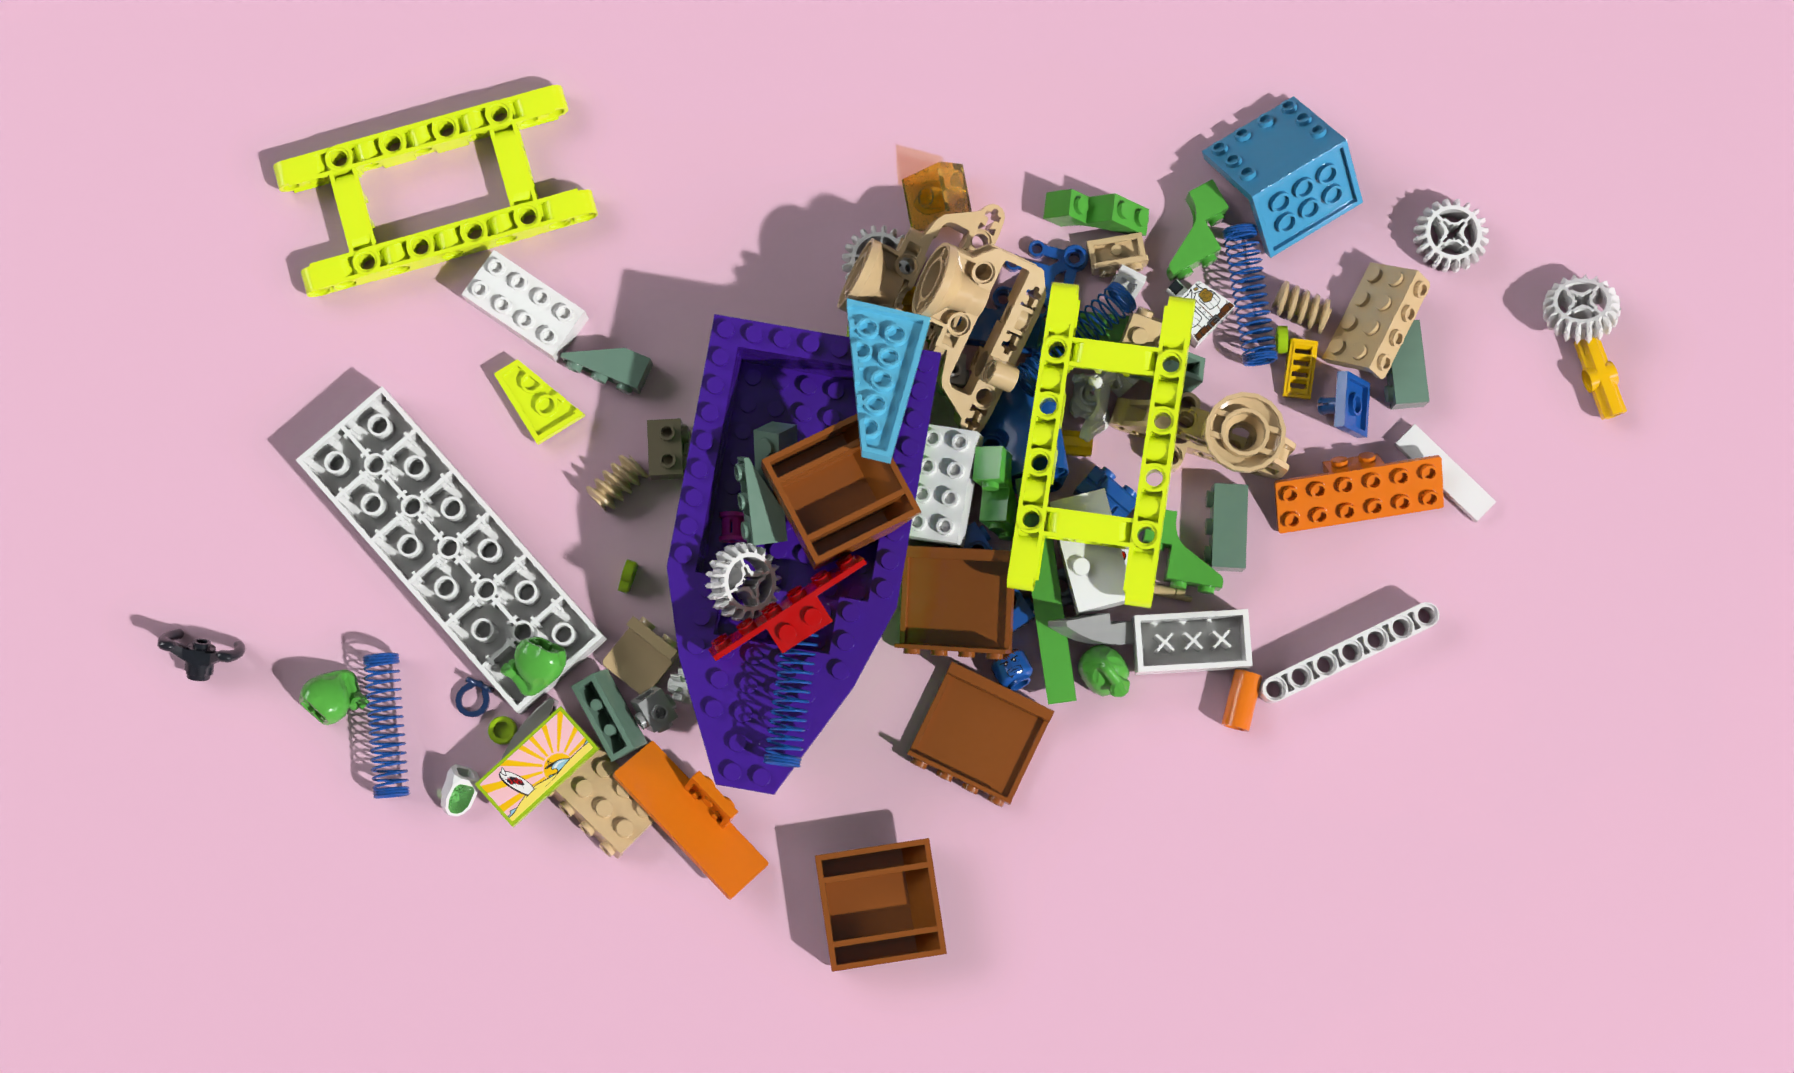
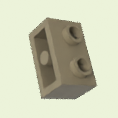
[647,418,689,480]

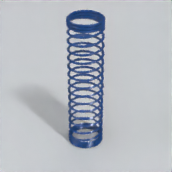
[1222,223,1278,366]
[1016,282,1137,397]
[763,634,819,768]
[362,653,410,799]

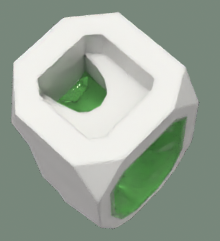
[441,764,480,816]

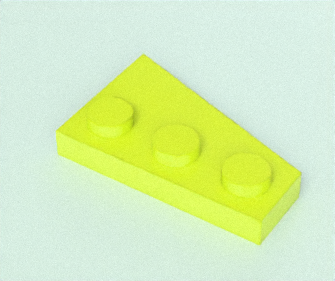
[494,359,585,445]

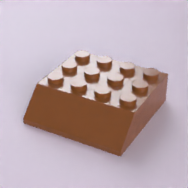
[761,414,921,571]
[815,838,947,972]

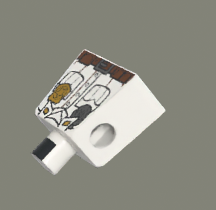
[1166,279,1235,348]

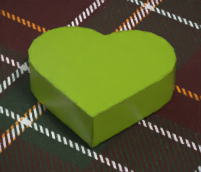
[618,559,639,594]

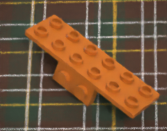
[1274,452,1444,534]
[613,741,769,900]

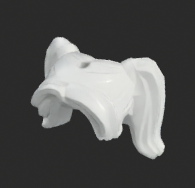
[1069,371,1117,442]

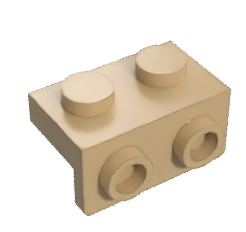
[1086,232,1149,278]
[1120,307,1163,347]

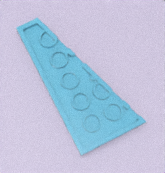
[846,298,931,464]

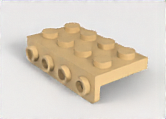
[1322,262,1430,379]
[548,732,655,859]

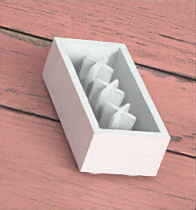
[461,250,589,363]
[909,424,984,548]
[1131,609,1253,675]

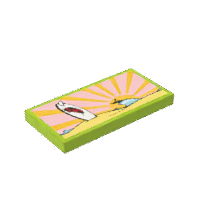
[475,706,600,827]

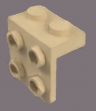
[603,616,679,694]

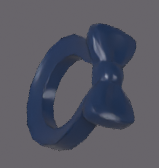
[455,677,494,717]

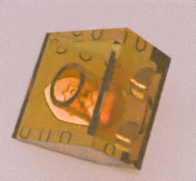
[902,161,972,231]

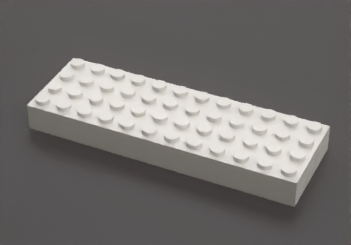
[296,386,607,714]

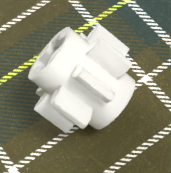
[667,668,692,704]

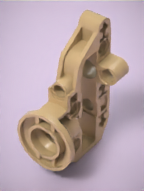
[837,204,1005,351]
[912,243,1046,433]
[1109,392,1296,479]

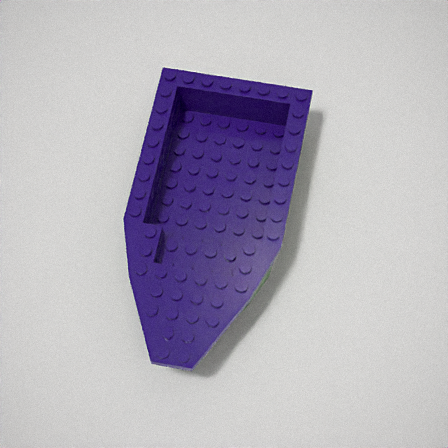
[667,314,941,795]

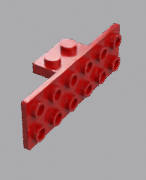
[708,553,867,661]

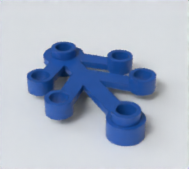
[992,240,1089,318]

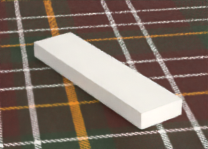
[1394,424,1496,522]

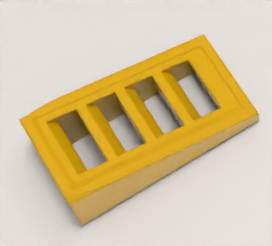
[1282,338,1318,400]

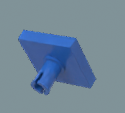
[1318,371,1370,438]

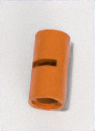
[1221,669,1262,732]

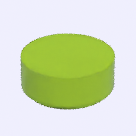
[1275,326,1288,354]
[488,716,518,745]

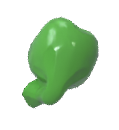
[500,636,567,696]
[1077,645,1130,697]
[299,670,369,725]

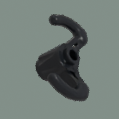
[157,629,245,681]

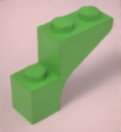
[1166,179,1229,281]
[1043,189,1149,236]
[973,446,1018,541]
[1142,510,1223,594]

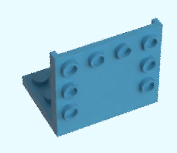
[1202,96,1363,258]

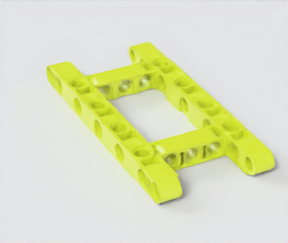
[273,85,598,297]
[1007,282,1196,608]

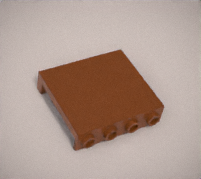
[894,546,1015,659]
[907,662,1055,807]

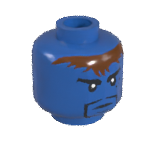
[991,649,1033,691]

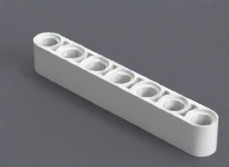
[1259,602,1440,704]

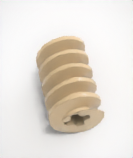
[1270,280,1333,334]
[586,454,649,514]

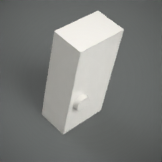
[1049,488,1126,616]

